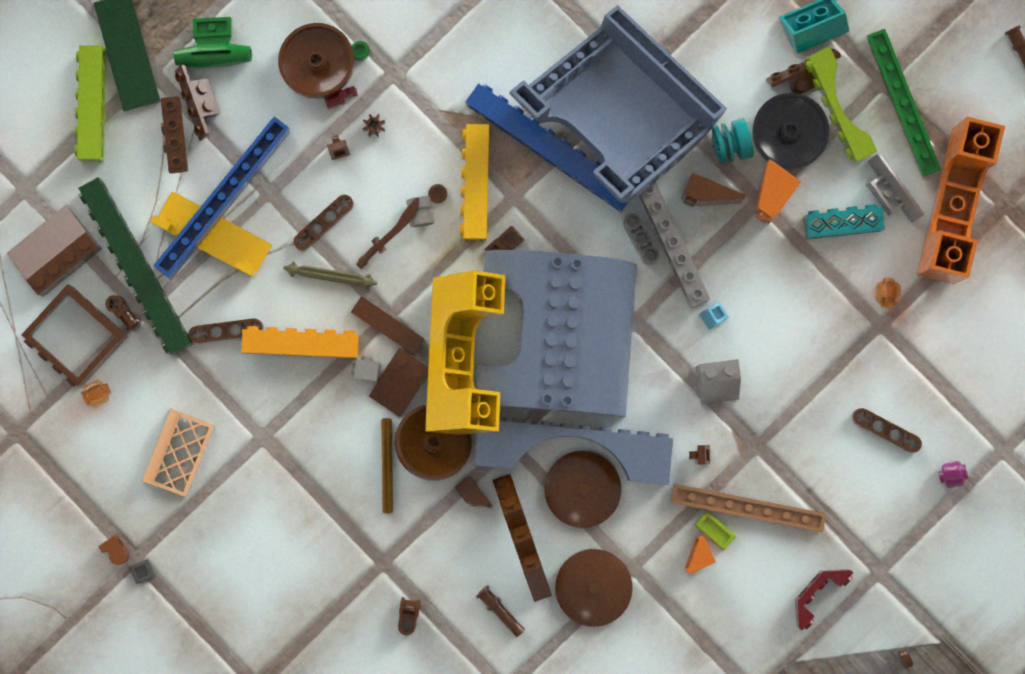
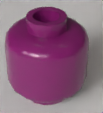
[938,461,968,488]

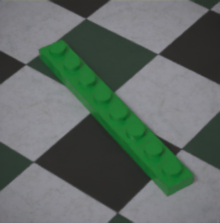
[866,29,941,177]

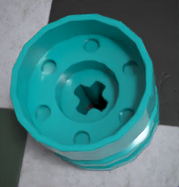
[711,118,754,165]

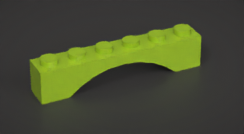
[805,47,878,162]

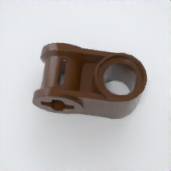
[398,597,421,635]

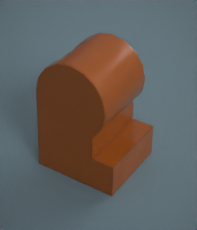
[98,535,129,565]

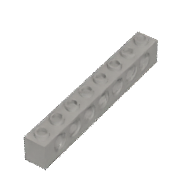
[639,182,710,308]

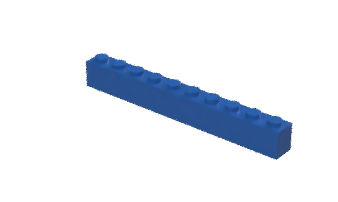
[465,83,629,213]
[153,116,290,280]

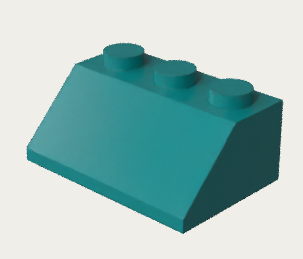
[779,0,850,53]

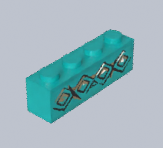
[803,204,885,240]

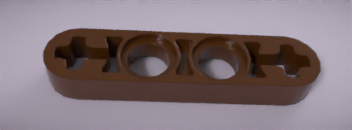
[293,194,354,251]
[188,318,264,343]
[852,408,922,453]

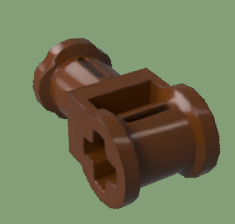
[105,295,141,331]

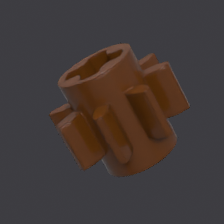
[362,114,385,137]

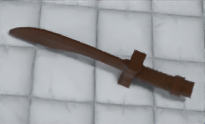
[356,197,419,269]

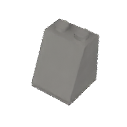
[696,359,741,405]

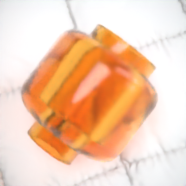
[876,278,901,308]
[81,380,111,408]

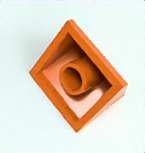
[684,534,716,574]

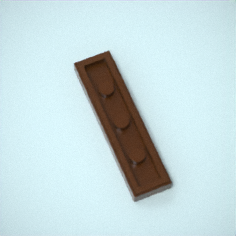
[351,296,425,355]

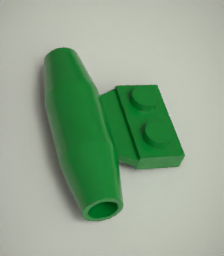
[174,17,252,68]

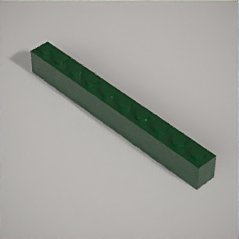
[78,177,194,356]

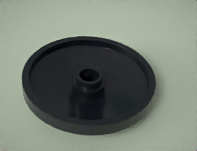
[752,93,829,170]

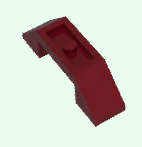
[795,569,854,630]

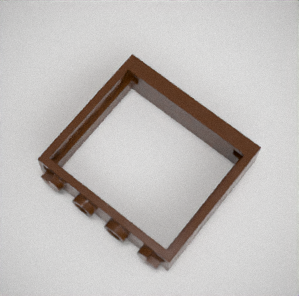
[21,284,128,387]

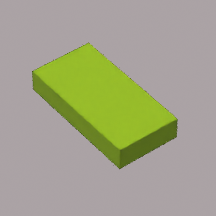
[695,511,736,551]

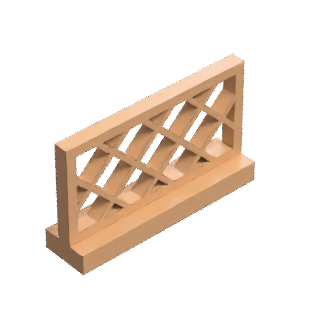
[142,409,214,497]

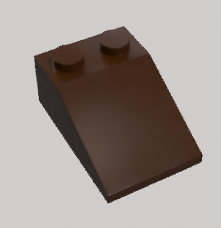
[681,173,746,207]
[369,348,429,418]

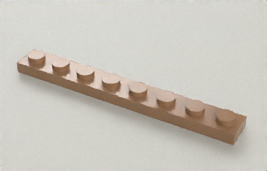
[671,484,826,532]

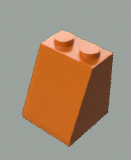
[754,159,801,224]

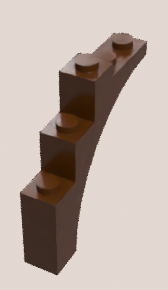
[492,474,552,602]

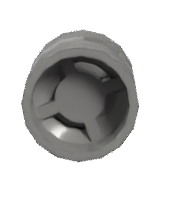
[406,196,434,227]

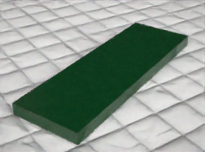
[93,0,161,112]

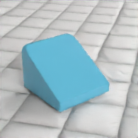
[700,302,729,329]

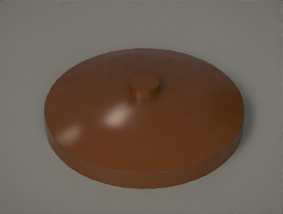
[278,23,355,99]
[394,405,472,481]
[544,451,621,528]
[555,549,633,627]

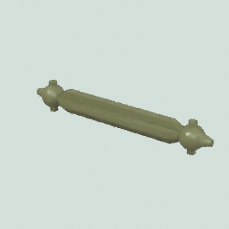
[283,261,378,289]

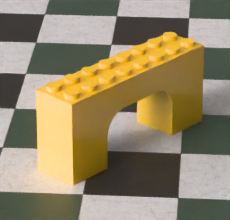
[425,270,505,435]

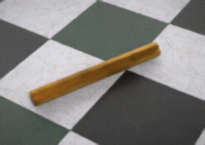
[381,418,393,514]

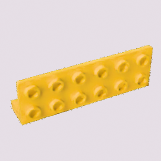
[150,192,272,278]

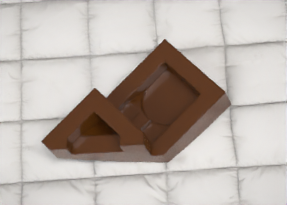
[484,225,525,251]
[455,476,493,508]

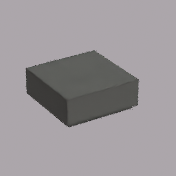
[129,559,155,584]

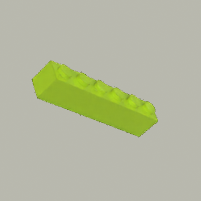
[74,45,106,162]

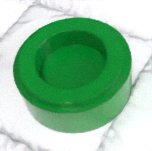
[352,41,370,61]

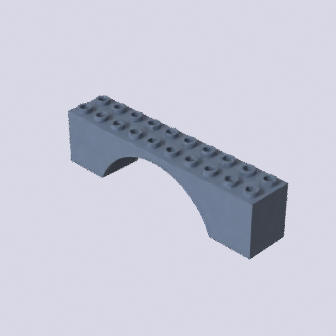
[474,417,673,485]

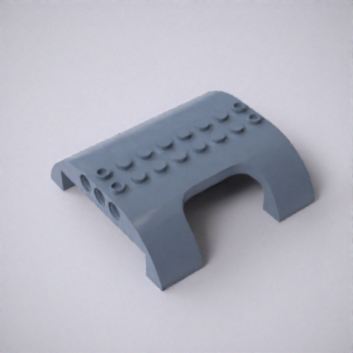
[509,5,727,203]
[475,250,637,417]

